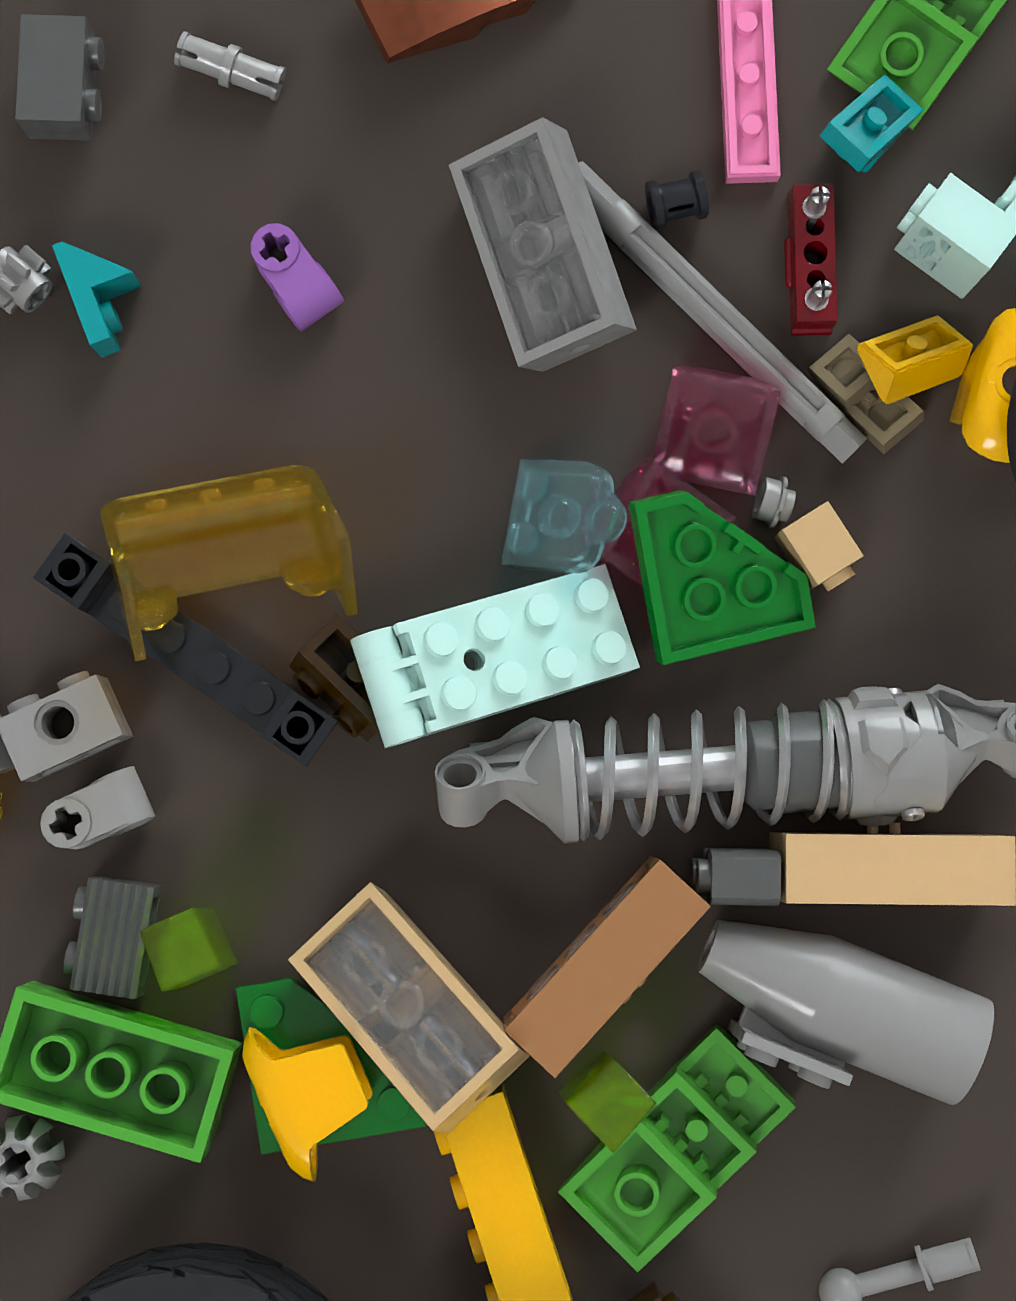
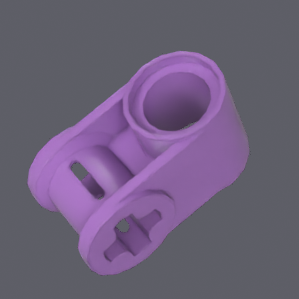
[251,223,345,332]

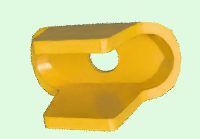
[950,308,1016,463]
[242,1027,373,1182]

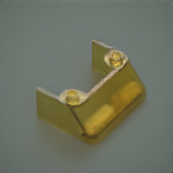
[100,465,358,661]

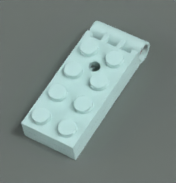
[350,564,640,748]

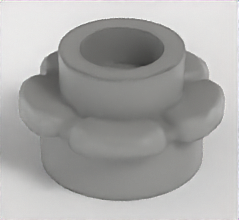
[752,476,796,528]

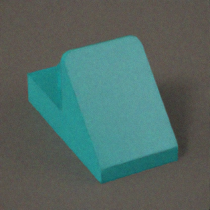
[819,74,924,172]
[52,242,141,358]

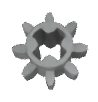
[0,245,53,314]

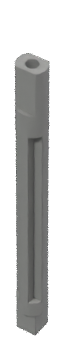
[579,161,868,464]

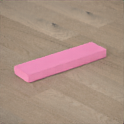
[717,0,781,184]

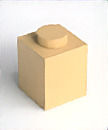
[774,501,864,591]

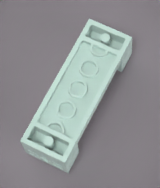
[894,173,1016,299]

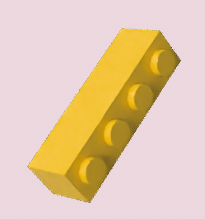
[434,1083,573,1301]

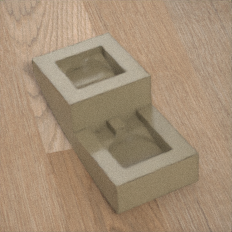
[809,334,924,454]

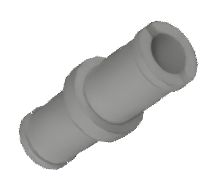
[174,31,286,101]

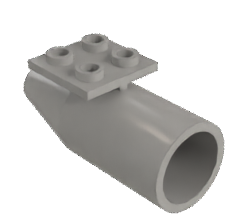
[698,919,994,1106]

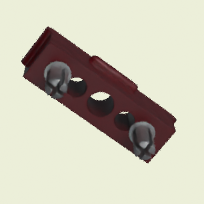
[784,184,837,336]

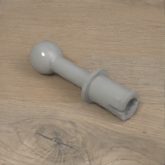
[818,1237,981,1301]

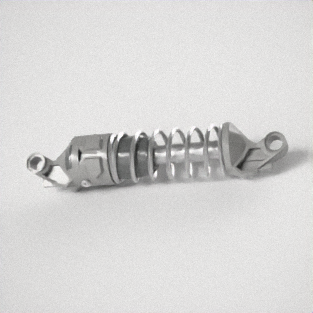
[434,684,1016,844]

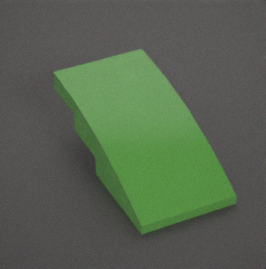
[827,0,1008,131]
[558,1023,796,1273]

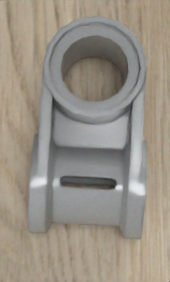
[40,766,156,850]

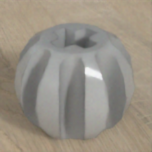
[0,1115,66,1201]

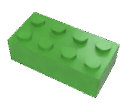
[0,981,243,1163]

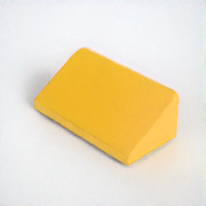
[857,315,973,404]

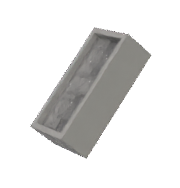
[449,117,637,372]

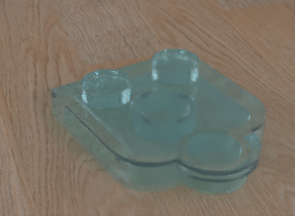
[501,459,627,574]

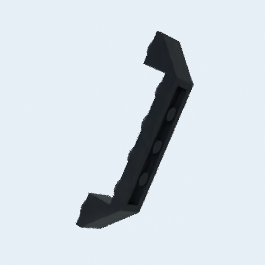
[33,533,338,767]

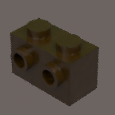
[289,613,379,742]

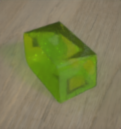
[140,907,238,992]
[558,1051,656,1153]

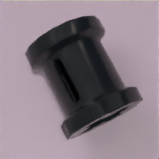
[645,170,709,230]

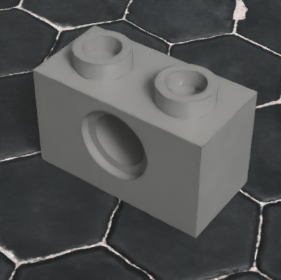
[0,671,134,782]

